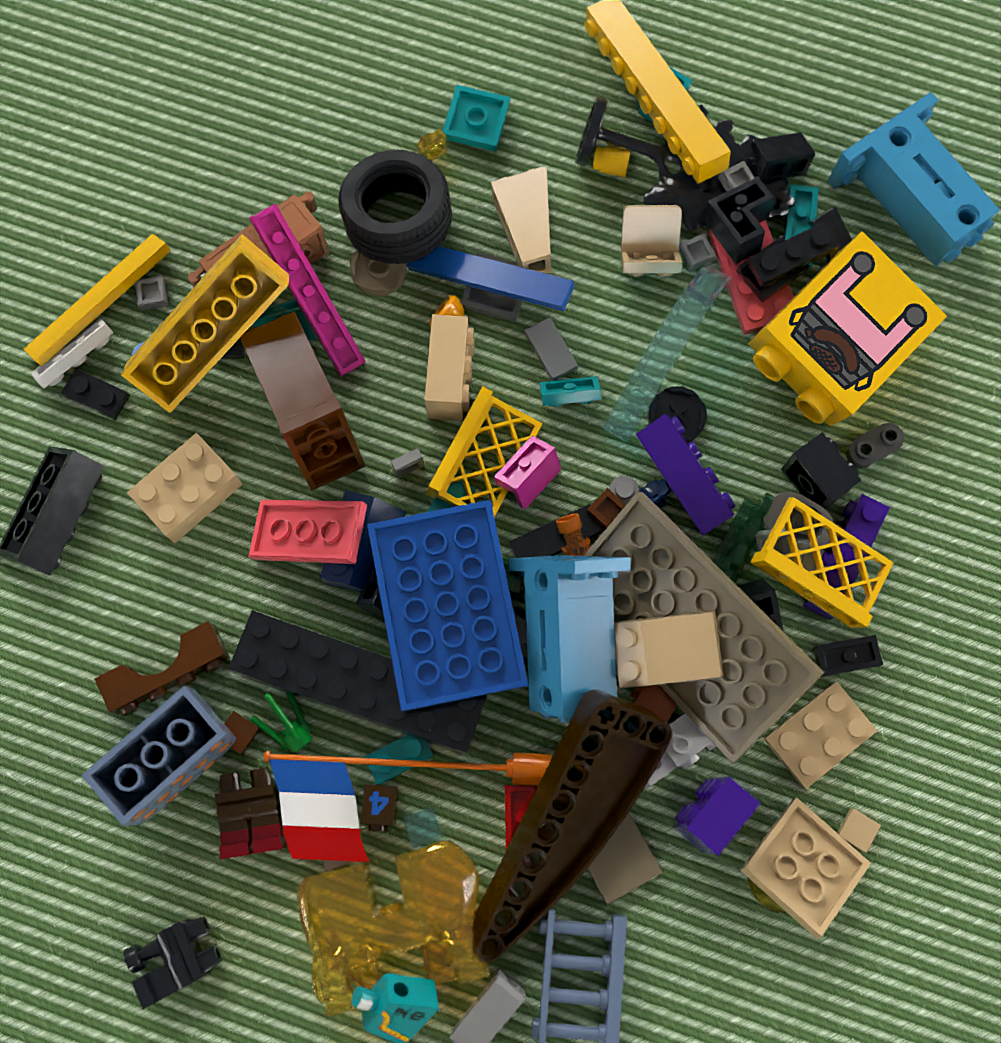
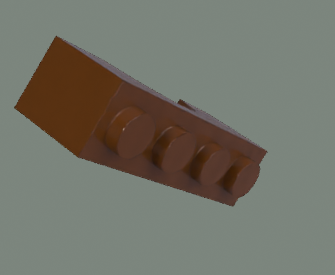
[94,621,231,716]

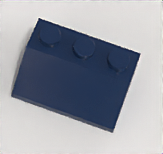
[320,490,406,593]

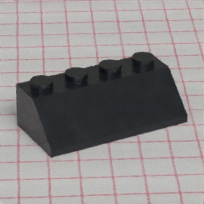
[0,446,104,575]

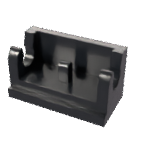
[747,132,816,182]

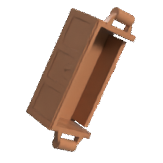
[188,192,329,288]

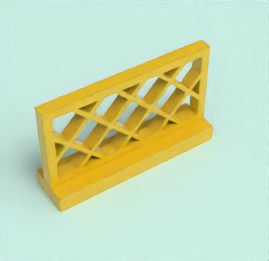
[424,386,543,517]
[750,497,894,628]

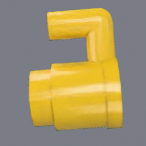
[593,142,631,178]

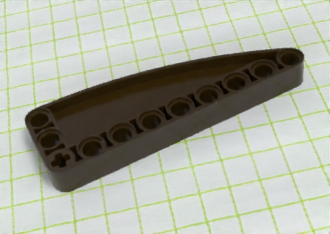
[466,689,673,962]

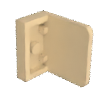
[620,205,682,277]

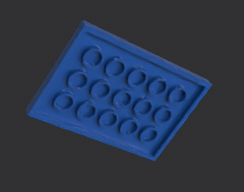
[367,500,528,712]

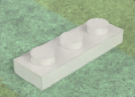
[31,318,114,389]

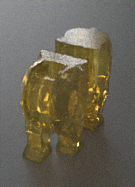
[297,840,490,1017]

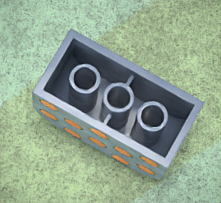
[81,685,236,826]

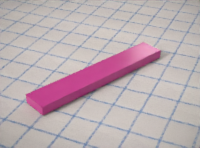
[248,203,366,377]

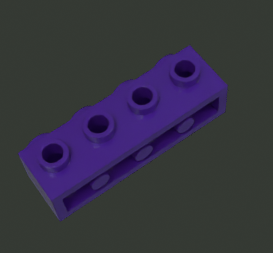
[636,414,736,535]
[803,494,890,620]

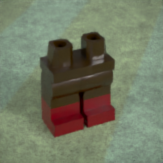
[215,768,287,860]

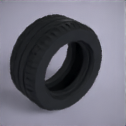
[338,150,452,264]

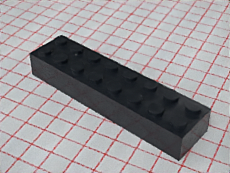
[228,610,487,756]

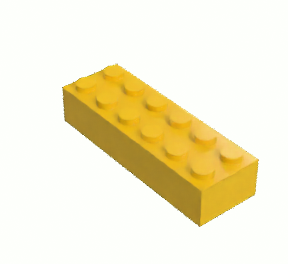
[121,234,289,413]

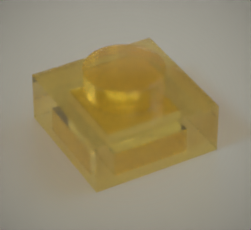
[417,128,447,161]

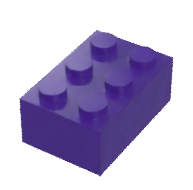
[673,776,761,856]

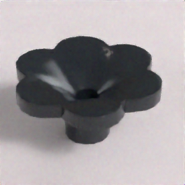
[768,188,795,219]

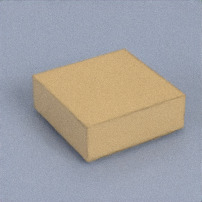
[837,808,881,853]

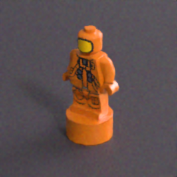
[556,513,590,556]

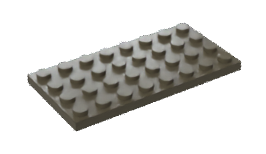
[584,492,824,764]

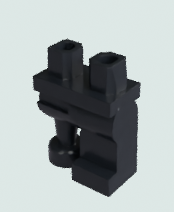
[123,916,223,1010]

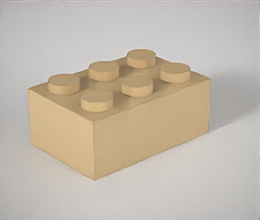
[425,314,475,421]
[127,432,243,543]

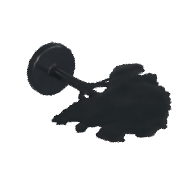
[575,96,788,231]

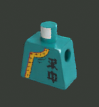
[352,973,439,1043]

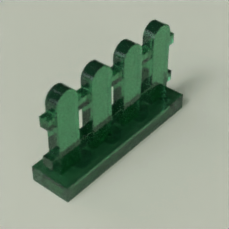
[712,492,773,584]

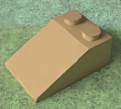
[614,611,724,688]

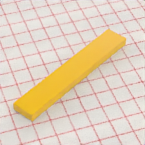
[24,234,171,367]

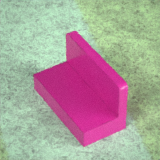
[494,436,561,509]

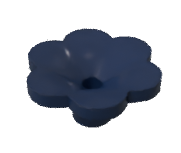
[639,479,670,509]

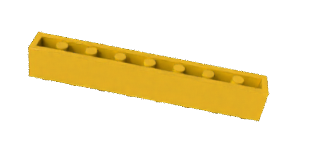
[584,0,731,184]

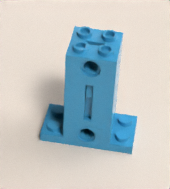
[827,92,1000,267]
[508,555,631,723]

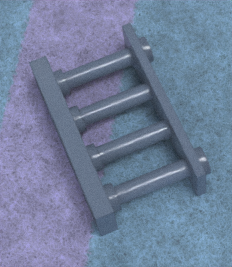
[531,908,627,1043]

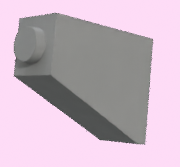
[449,968,526,1043]

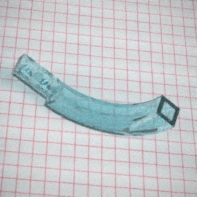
[602,263,732,443]

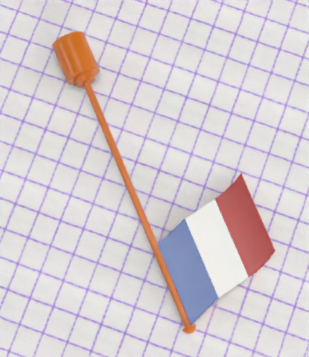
[263,750,552,862]

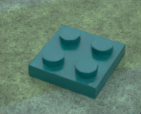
[442,84,511,152]

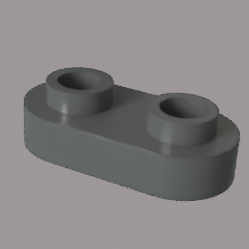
[846,423,904,468]

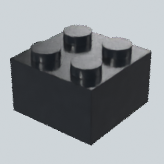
[781,432,862,510]

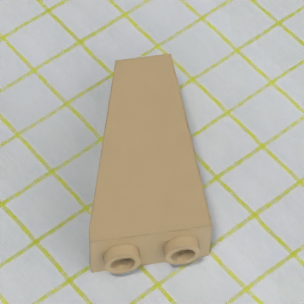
[491,166,551,273]

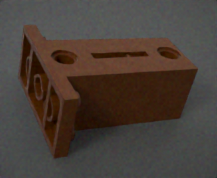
[240,311,366,491]

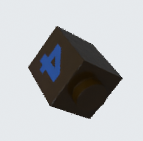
[361,784,398,832]

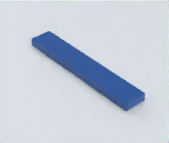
[406,246,575,311]

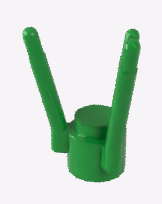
[251,692,313,754]

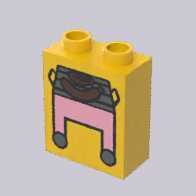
[748,231,947,426]

